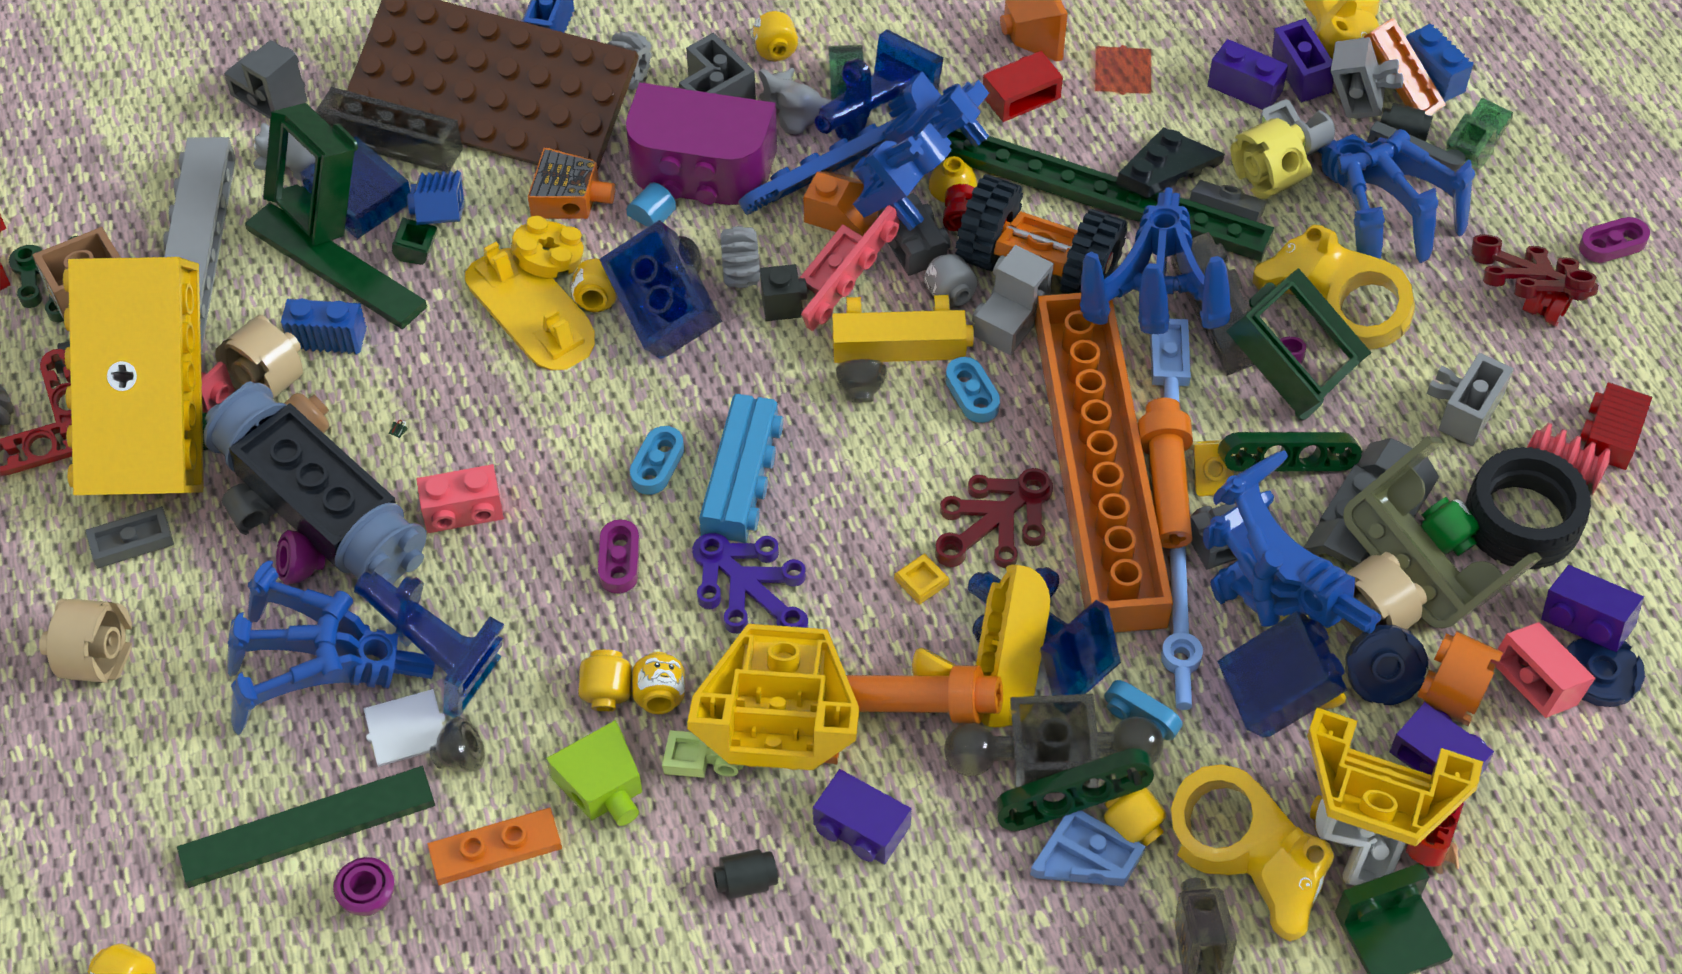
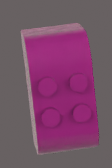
[626,82,777,205]

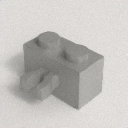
[1331,37,1404,119]
[1427,352,1514,446]

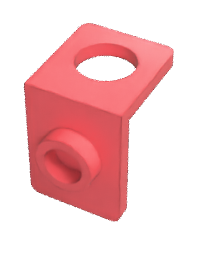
[201,361,235,413]

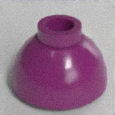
[276,530,325,585]
[333,857,394,916]

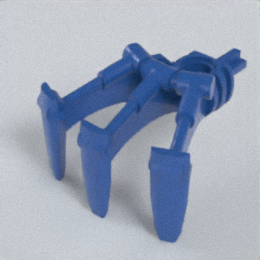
[1317,129,1475,263]
[1080,187,1232,334]
[1203,450,1381,634]
[227,561,436,735]

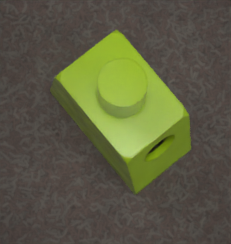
[546,720,642,826]

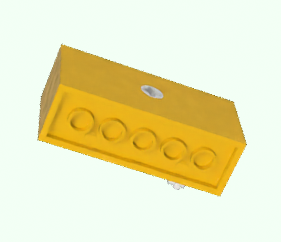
[63,257,204,495]

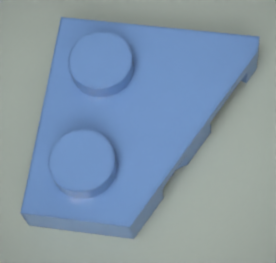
[1030,811,1146,887]

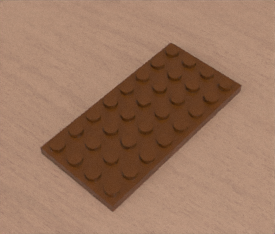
[340,0,639,169]

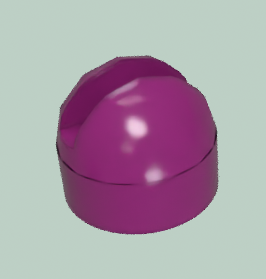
[1279,336,1306,364]

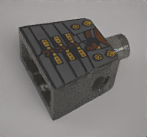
[1174,878,1237,974]

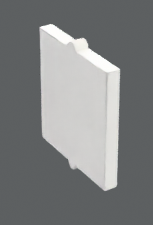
[363,689,448,767]

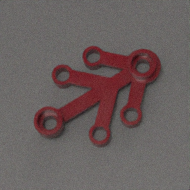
[1471,234,1599,301]
[935,468,1053,568]

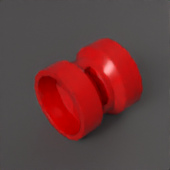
[943,184,974,231]
[1522,291,1573,326]

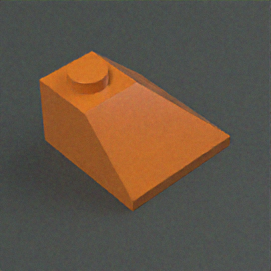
[1000,0,1068,61]
[803,171,878,236]

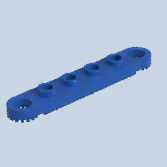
[738,119,894,215]

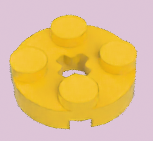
[510,216,584,278]

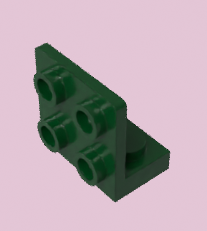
[1335,863,1453,974]

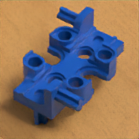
[853,72,989,231]

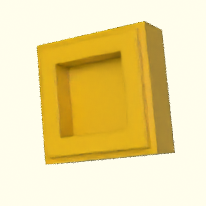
[894,553,950,605]

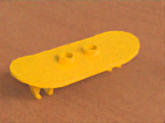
[465,241,595,370]

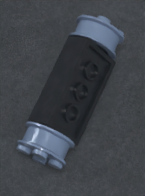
[203,381,427,596]

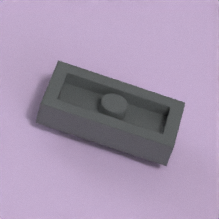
[1189,180,1267,222]
[85,506,174,569]

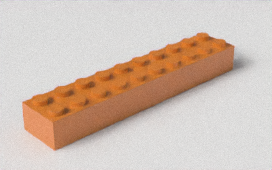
[1035,293,1173,634]

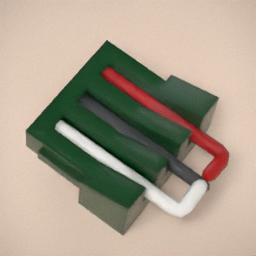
[389,420,408,438]

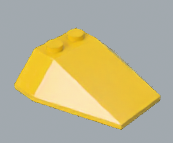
[687,624,859,770]
[1307,707,1483,847]

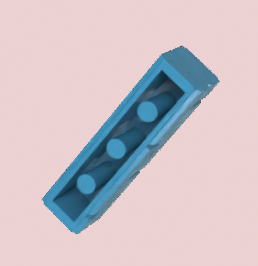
[699,394,784,543]

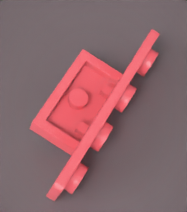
[800,205,900,331]

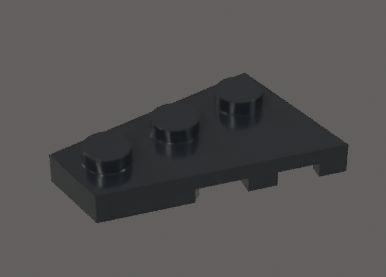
[1116,127,1225,198]

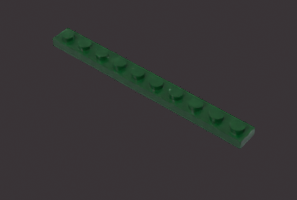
[945,129,1274,262]

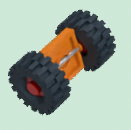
[955,174,1127,294]

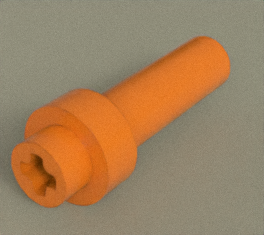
[1137,398,1193,549]
[846,665,1003,724]

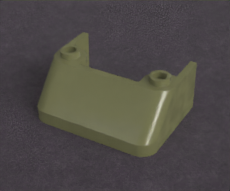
[1343,436,1542,629]

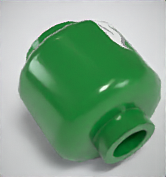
[1420,497,1479,557]

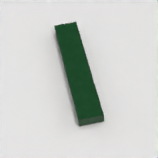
[245,202,427,330]
[177,765,436,888]

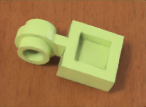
[662,730,744,778]

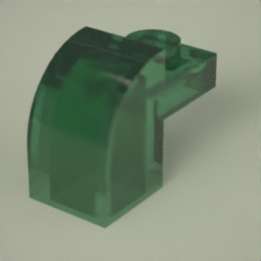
[827,45,865,106]
[1446,98,1513,169]

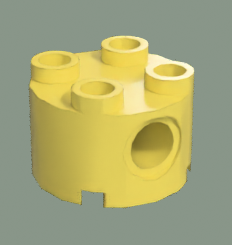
[1230,118,1312,199]

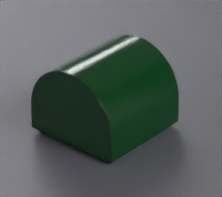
[392,217,437,265]

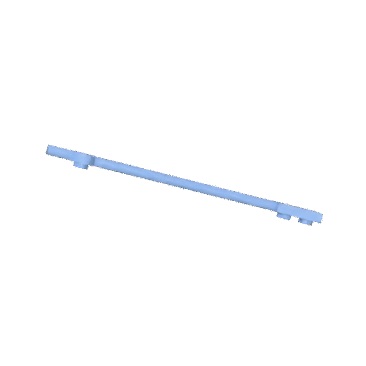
[1150,319,1203,710]

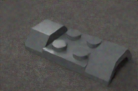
[1303,438,1439,568]

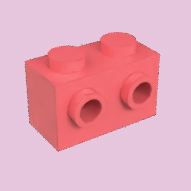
[416,464,504,533]
[1490,622,1595,718]

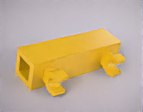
[832,295,974,363]

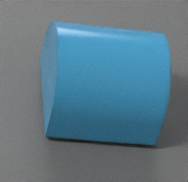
[626,183,676,231]

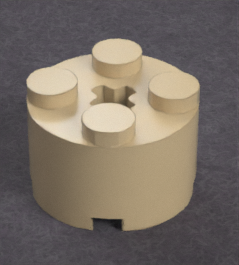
[215,315,303,399]
[1339,552,1427,638]
[39,598,132,683]

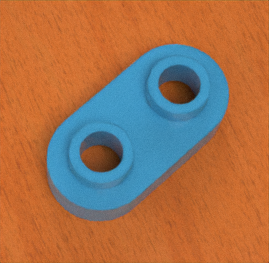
[946,357,1000,423]
[630,426,684,495]
[1104,680,1183,741]

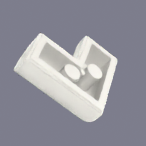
[1316,798,1405,886]

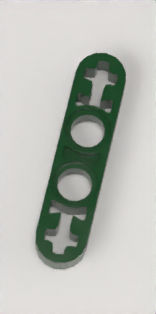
[1218,432,1362,472]
[996,748,1154,831]

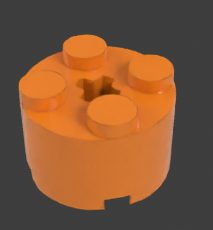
[1417,631,1503,726]

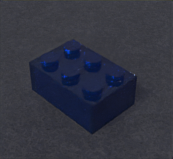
[599,220,722,359]

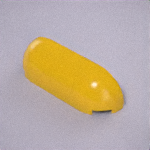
[975,564,1050,728]

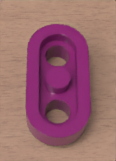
[1579,217,1650,263]
[598,519,640,594]

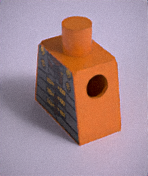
[528,148,615,219]

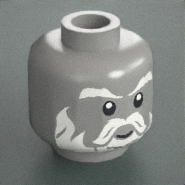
[924,254,978,308]

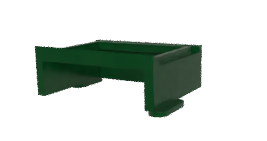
[263,103,358,245]
[1226,268,1371,421]

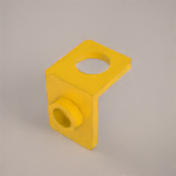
[1189,440,1234,496]

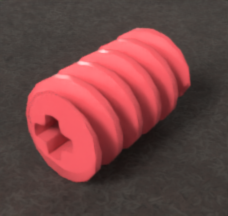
[1527,422,1610,496]

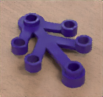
[692,533,808,634]

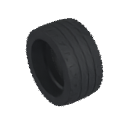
[1465,447,1591,569]

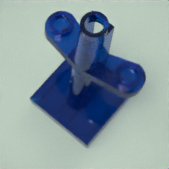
[814,29,944,141]
[968,567,1121,711]
[354,571,504,719]

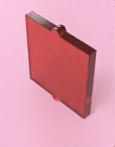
[1095,45,1151,95]

